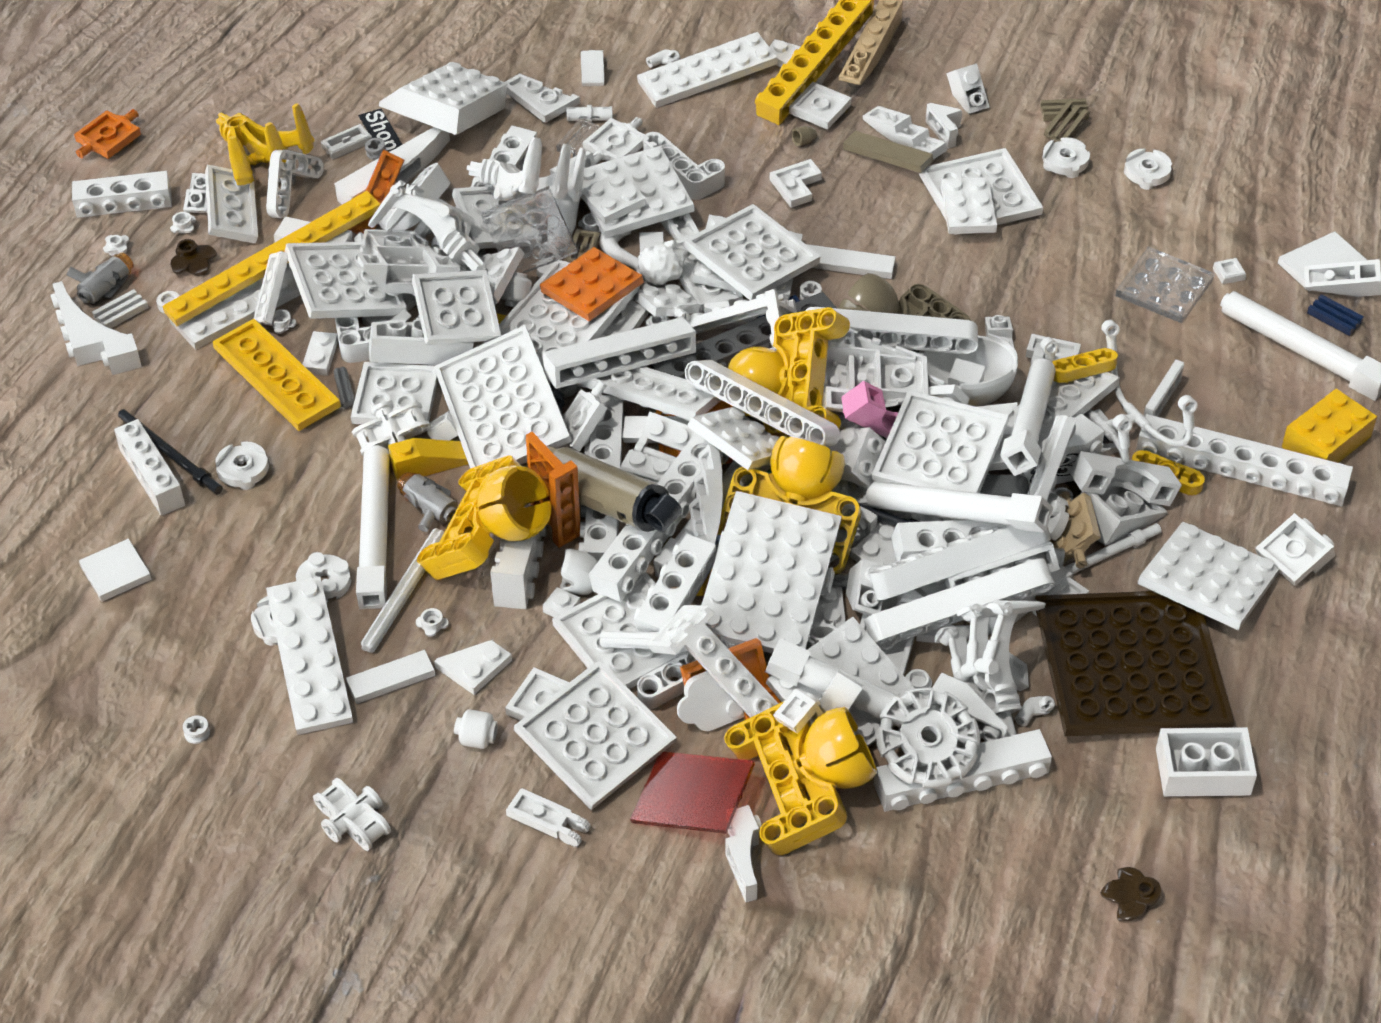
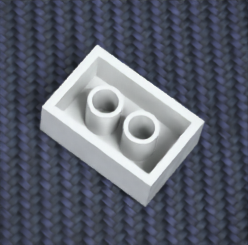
[1156,727,1257,796]

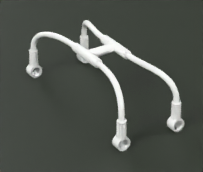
[1040,320,1198,463]

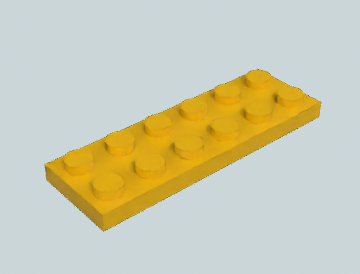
[212,319,341,431]

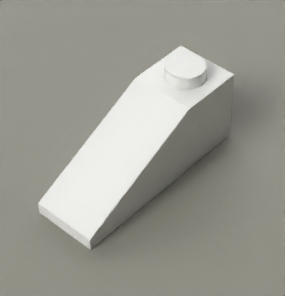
[1304,259,1381,297]

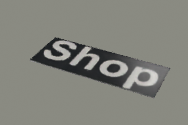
[358,108,403,152]

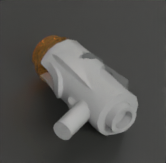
[66,252,134,304]
[397,472,458,532]

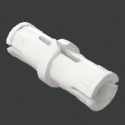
[567,105,613,123]

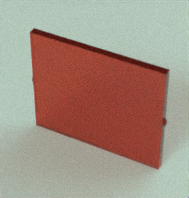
[630,752,755,834]

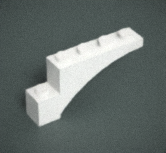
[51,281,142,375]

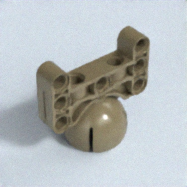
[838,273,971,353]

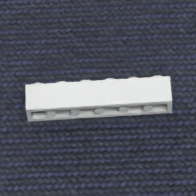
[543,317,696,389]
[874,729,1052,812]

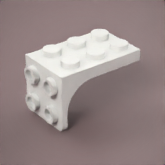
[828,427,886,489]

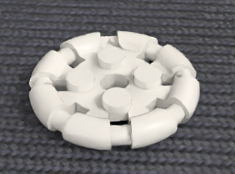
[876,687,980,788]

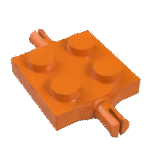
[74,109,141,159]

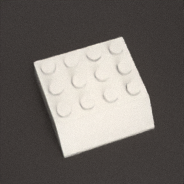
[379,62,508,135]

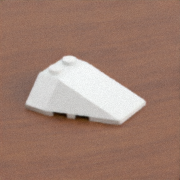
[357,229,460,296]
[822,329,929,412]

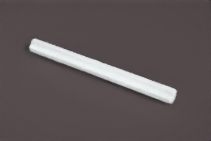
[361,528,444,653]

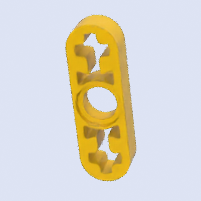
[1052,348,1118,383]
[1132,450,1205,496]

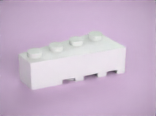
[369,317,474,366]
[491,523,548,609]

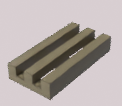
[1040,98,1089,121]
[1044,100,1088,142]
[565,229,600,263]

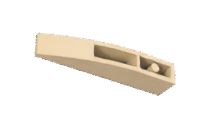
[839,0,903,85]

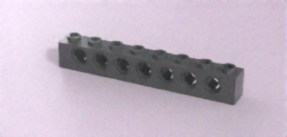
[651,292,838,380]

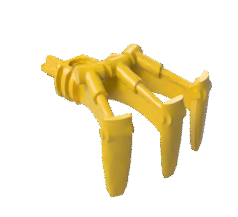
[216,103,315,185]

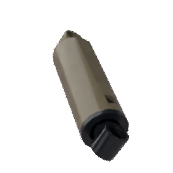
[548,446,682,532]

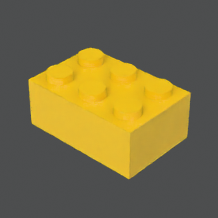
[1281,388,1377,463]

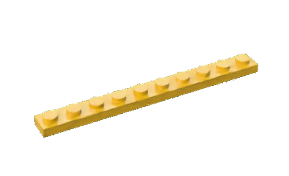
[162,191,381,326]

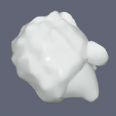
[638,240,689,285]

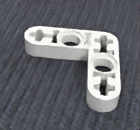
[266,150,324,218]

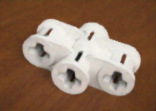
[352,401,431,456]
[313,778,391,851]

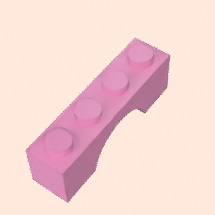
[841,381,898,439]

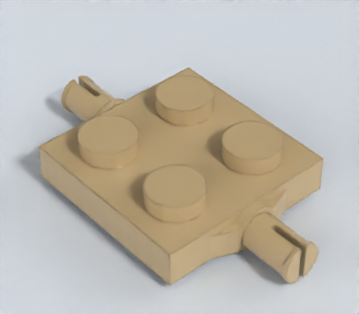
[1050,491,1101,568]

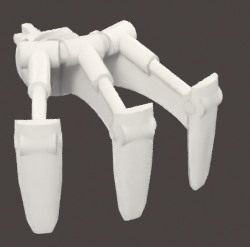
[467,137,586,205]
[368,180,486,271]
[934,600,1046,737]

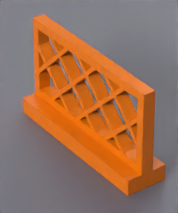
[526,431,580,548]

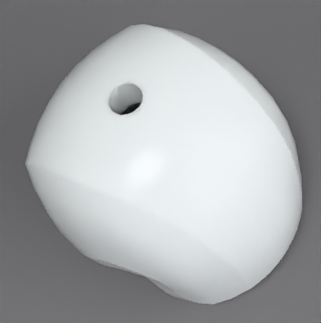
[560,549,598,595]

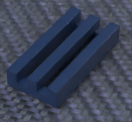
[1307,294,1364,336]

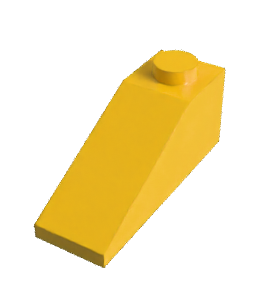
[388,438,468,484]

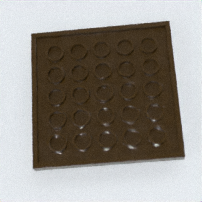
[1034,591,1235,737]

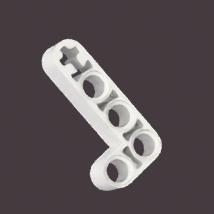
[643,132,725,200]
[378,163,451,230]
[335,317,371,363]

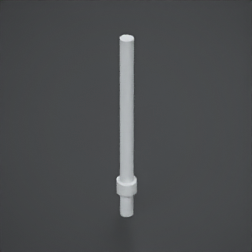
[1064,523,1162,574]

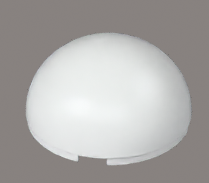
[918,333,1018,407]

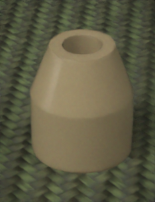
[792,126,817,146]

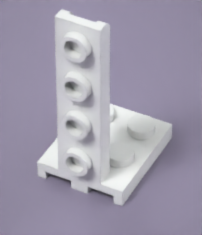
[688,289,797,350]
[1027,414,1077,502]
[646,605,779,718]

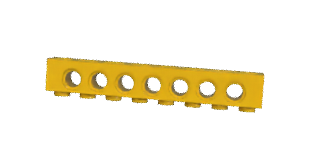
[755,0,874,126]

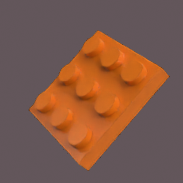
[540,247,644,322]

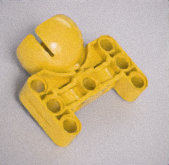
[728,307,850,438]
[717,436,862,574]
[417,455,551,580]
[724,701,877,855]

